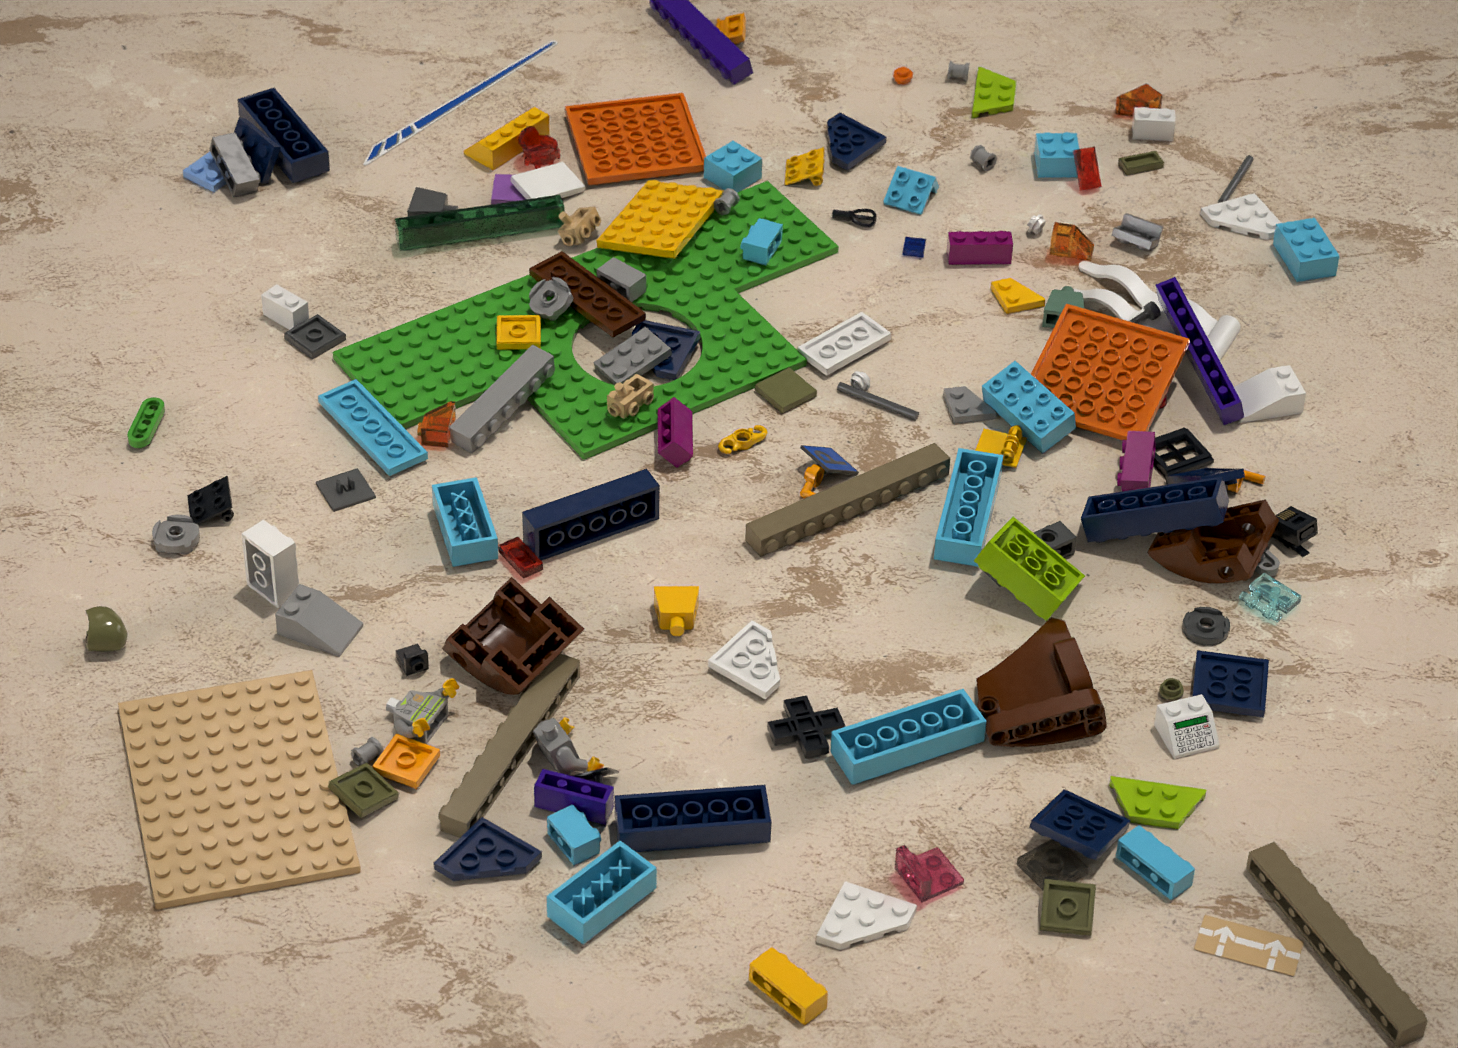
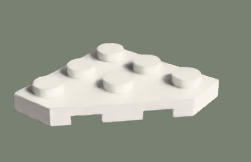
[1200,193,1281,240]
[708,621,780,699]
[816,881,917,950]

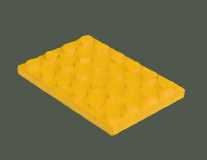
[596,180,724,259]

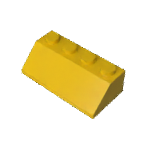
[464,107,550,170]

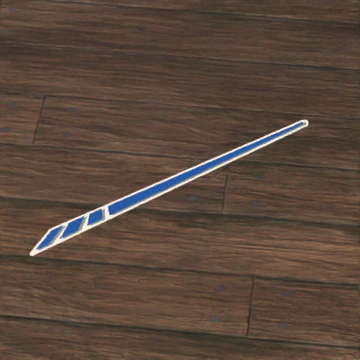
[363,40,558,165]

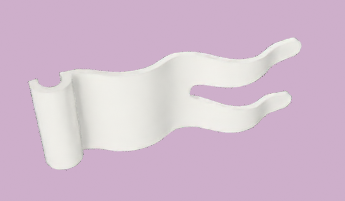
[1060,261,1241,360]

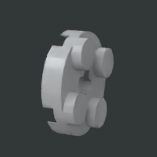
[529,277,573,321]
[152,515,200,554]

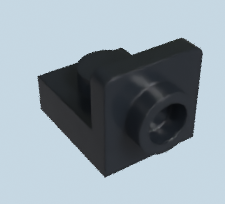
[395,644,429,676]

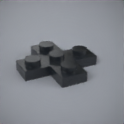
[767,695,845,758]

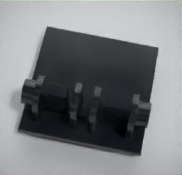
[187,476,234,525]

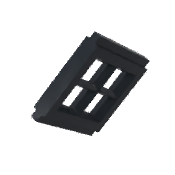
[1154,427,1214,478]

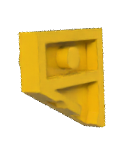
[990,278,1045,314]

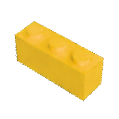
[749,947,828,1026]

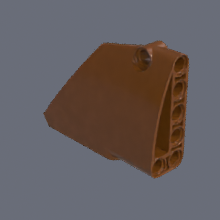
[976,617,1107,747]

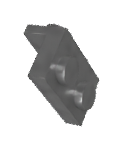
[1112,213,1163,251]

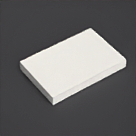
[510,162,585,206]

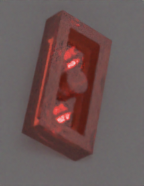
[1073,146,1102,191]
[498,536,543,579]

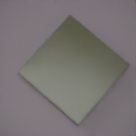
[755,367,817,414]
[328,763,400,818]
[1040,879,1096,936]

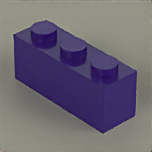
[534,769,614,825]

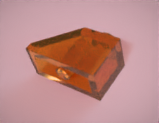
[417,401,456,448]

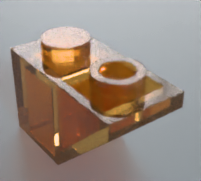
[1115,83,1163,117]
[1049,222,1094,261]

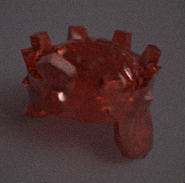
[518,126,561,169]

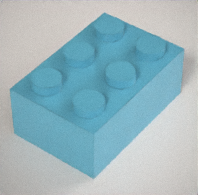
[1273,218,1340,282]

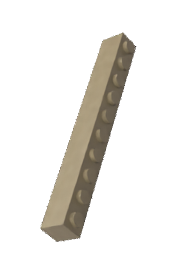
[745,443,951,557]
[438,654,580,838]
[1246,842,1428,1048]

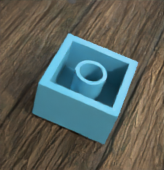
[1034,132,1081,178]
[704,141,762,192]

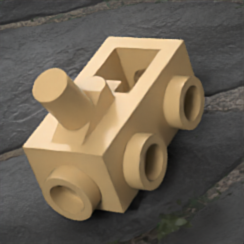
[558,206,601,246]
[607,374,654,419]

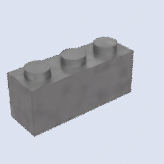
[209,132,260,197]

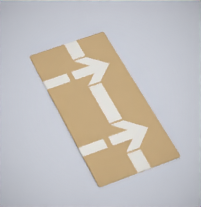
[1194,915,1304,976]

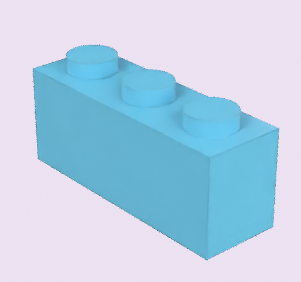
[1116,825,1195,901]

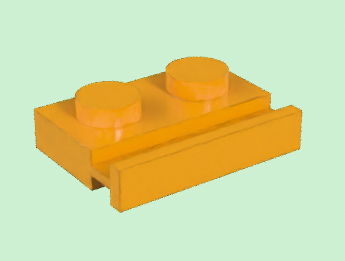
[716,13,746,45]

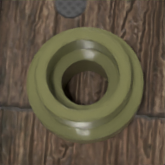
[1159,678,1184,700]

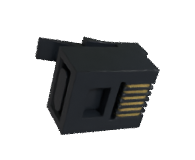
[1271,506,1318,557]

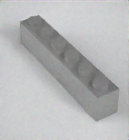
[449,345,555,453]

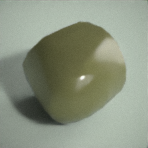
[85,606,128,652]

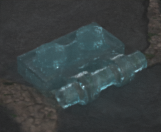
[1239,573,1302,622]

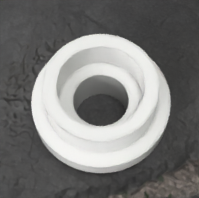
[1027,214,1046,234]
[850,371,871,391]

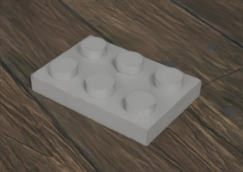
[593,327,672,385]

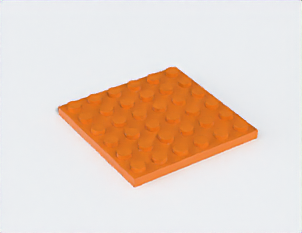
[565,93,706,185]
[1031,304,1190,440]

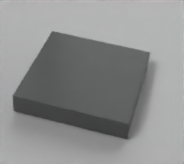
[284,314,346,359]

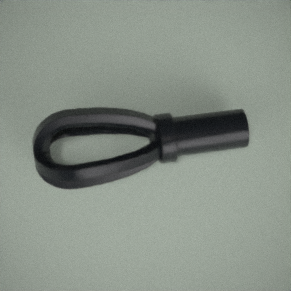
[832,209,877,227]

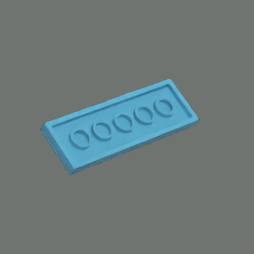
[318,379,428,476]

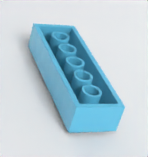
[934,448,1003,567]
[830,689,986,785]

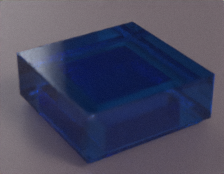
[902,237,926,258]

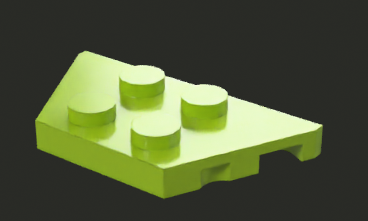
[972,67,1016,118]
[1109,776,1206,829]

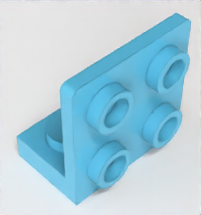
[883,166,939,215]

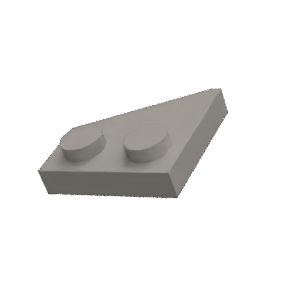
[943,386,996,424]

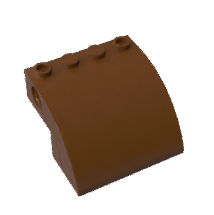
[1147,499,1279,584]
[442,577,585,695]

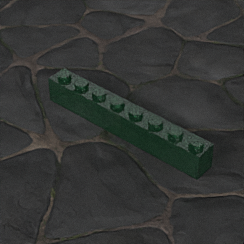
[395,195,565,251]

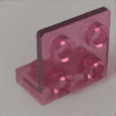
[894,845,964,903]

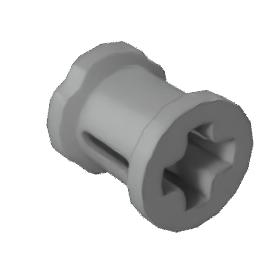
[948,61,969,81]
[970,145,997,171]
[713,188,740,215]
[351,737,384,766]

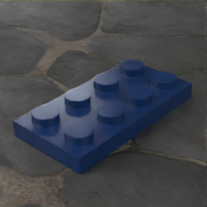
[1166,468,1245,485]

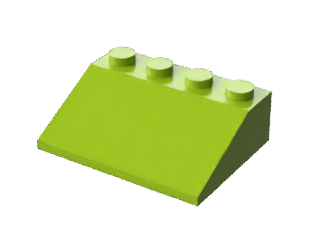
[974,516,1085,621]

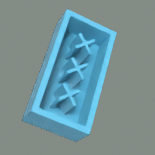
[982,361,1076,454]
[432,477,498,567]
[546,841,657,945]

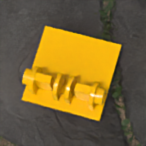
[785,147,825,186]
[975,425,1027,468]

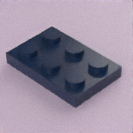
[234,118,281,184]

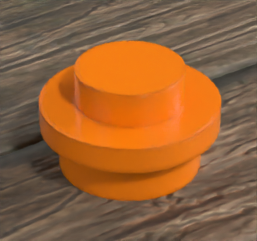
[893,67,913,85]

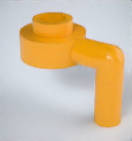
[800,464,825,498]
[1228,470,1266,493]

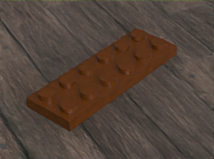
[529,251,646,338]

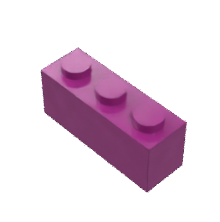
[946,231,1013,265]
[658,397,693,468]
[1117,431,1156,491]

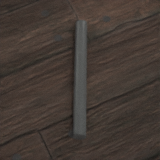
[1218,155,1254,203]
[837,382,919,420]

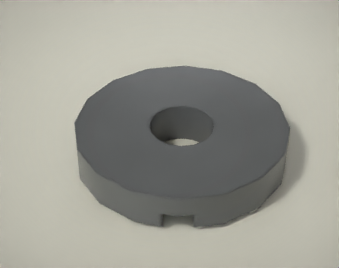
[1182,607,1230,646]

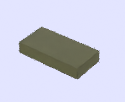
[1118,151,1164,176]

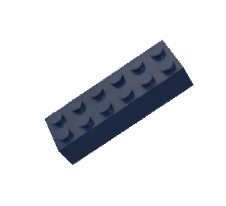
[237,87,330,183]
[522,469,660,563]
[1081,476,1229,543]
[615,785,772,852]

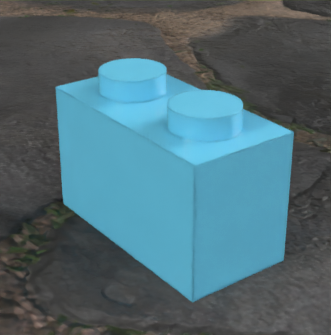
[741,218,783,265]
[547,805,601,866]

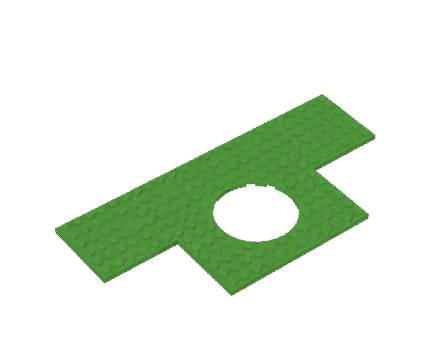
[332,181,839,460]

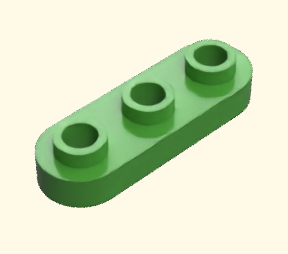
[127,397,165,448]

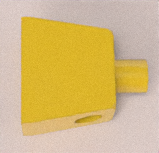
[654,586,699,636]

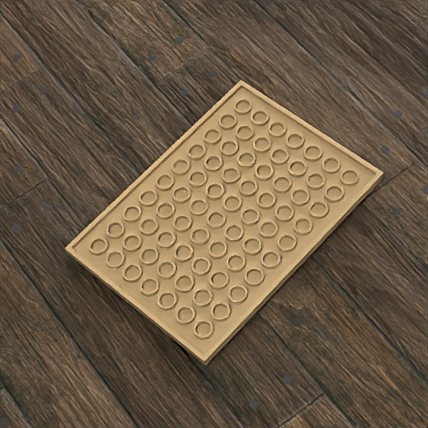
[118,670,361,910]

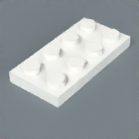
[797,312,891,376]

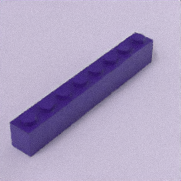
[649,0,754,85]
[1155,277,1244,425]

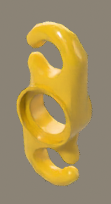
[718,425,768,454]

